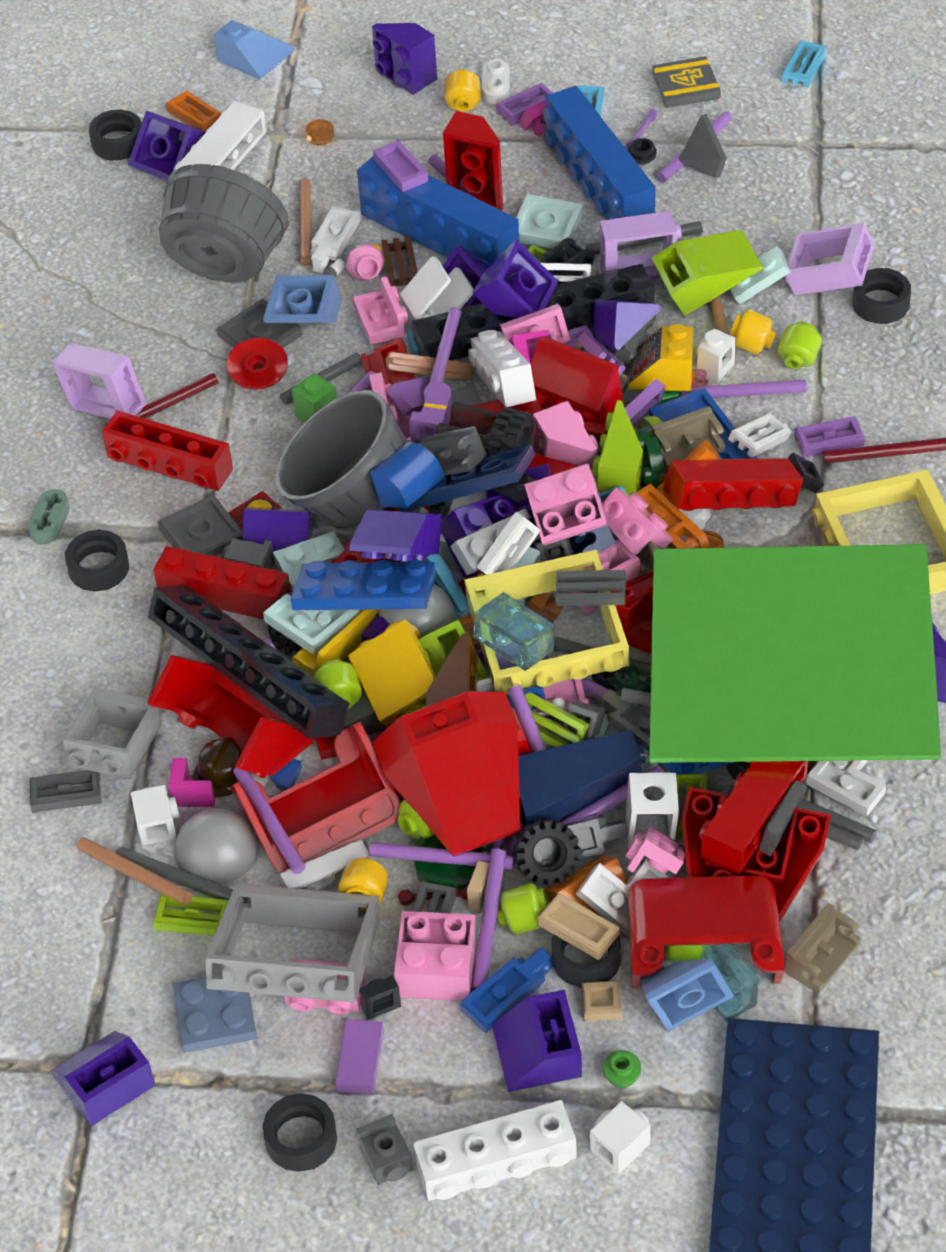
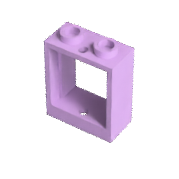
[600,211,682,279]
[784,223,874,296]
[52,343,146,419]

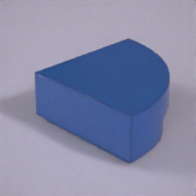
[269,759,302,792]

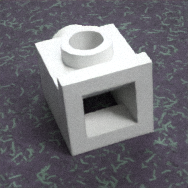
[692,329,735,383]

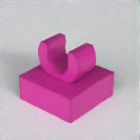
[518,100,546,137]

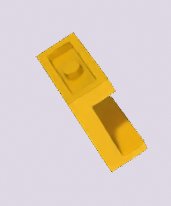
[348,619,436,727]

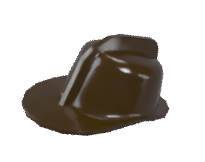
[193,737,251,798]

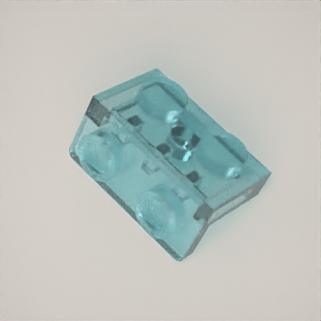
[692,944,760,1021]

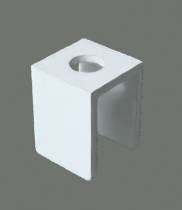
[400,256,474,319]
[625,773,679,846]

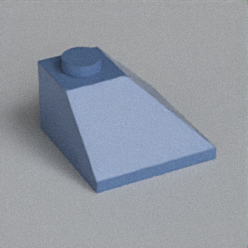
[214,20,294,80]
[263,275,342,323]
[641,959,734,1032]

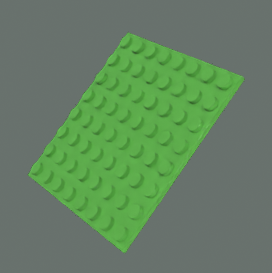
[650,544,941,763]

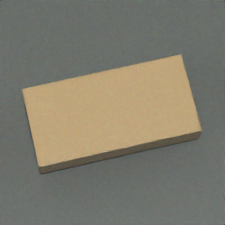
[538,893,620,960]

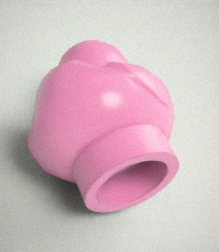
[346,243,384,281]

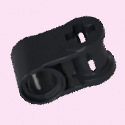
[541,238,595,284]

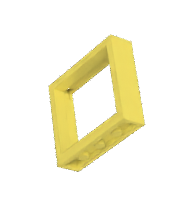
[812,469,946,594]
[465,550,629,695]

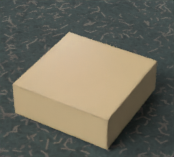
[467,861,490,913]
[582,981,622,1021]

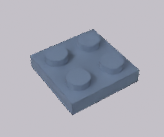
[173,977,257,1053]

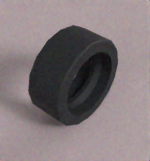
[89,109,142,160]
[852,268,911,324]
[65,529,129,592]
[551,934,621,988]
[262,1093,338,1172]

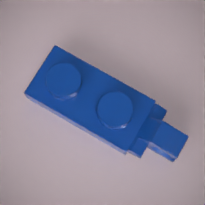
[460,947,553,1033]

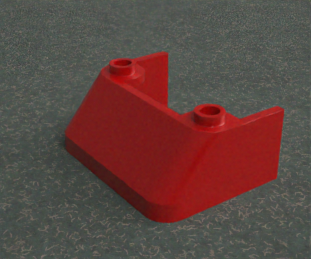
[147,655,316,778]

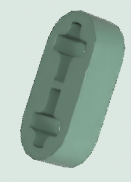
[28,489,70,544]

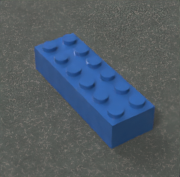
[543,86,655,220]
[357,157,519,267]

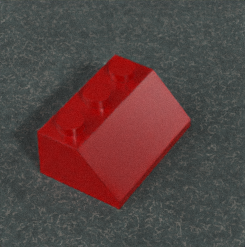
[443,111,504,211]
[530,336,624,424]

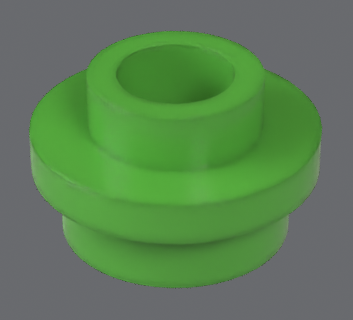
[603,1050,641,1088]

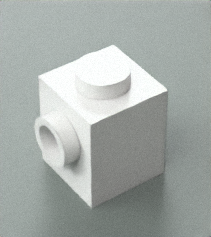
[130,785,179,846]
[590,1101,650,1174]

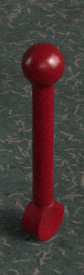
[398,886,468,906]

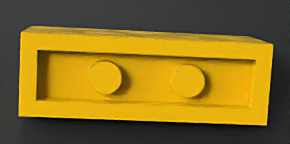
[292,609,379,677]

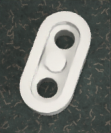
[482,59,510,104]

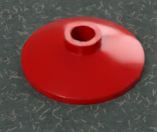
[226,338,288,390]

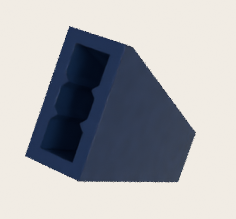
[519,730,646,825]

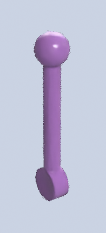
[626,109,657,149]

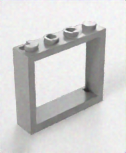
[205,883,379,1003]

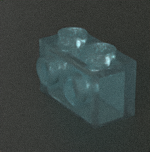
[474,592,556,671]

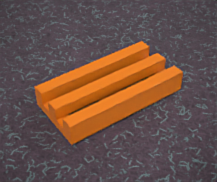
[165,90,222,132]

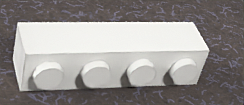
[280,839,371,891]

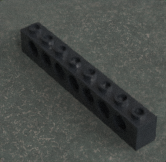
[412,263,655,360]
[148,585,349,739]

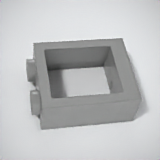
[63,687,161,779]

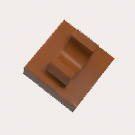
[522,591,564,624]

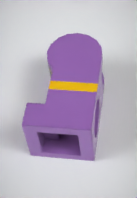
[409,382,453,442]

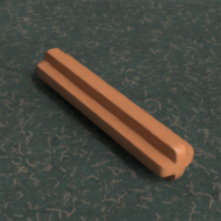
[386,352,474,381]

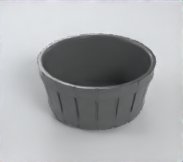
[159,164,289,283]
[275,390,410,529]

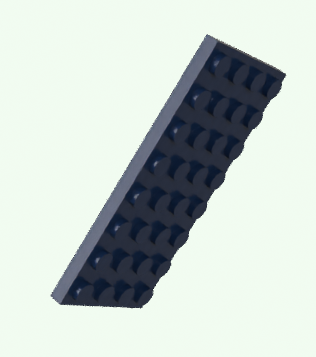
[709,1018,879,1252]

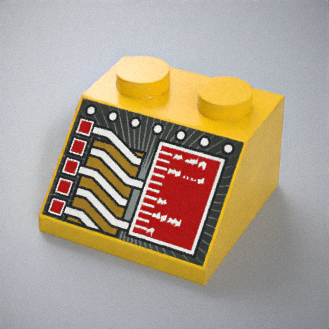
[629,324,694,391]

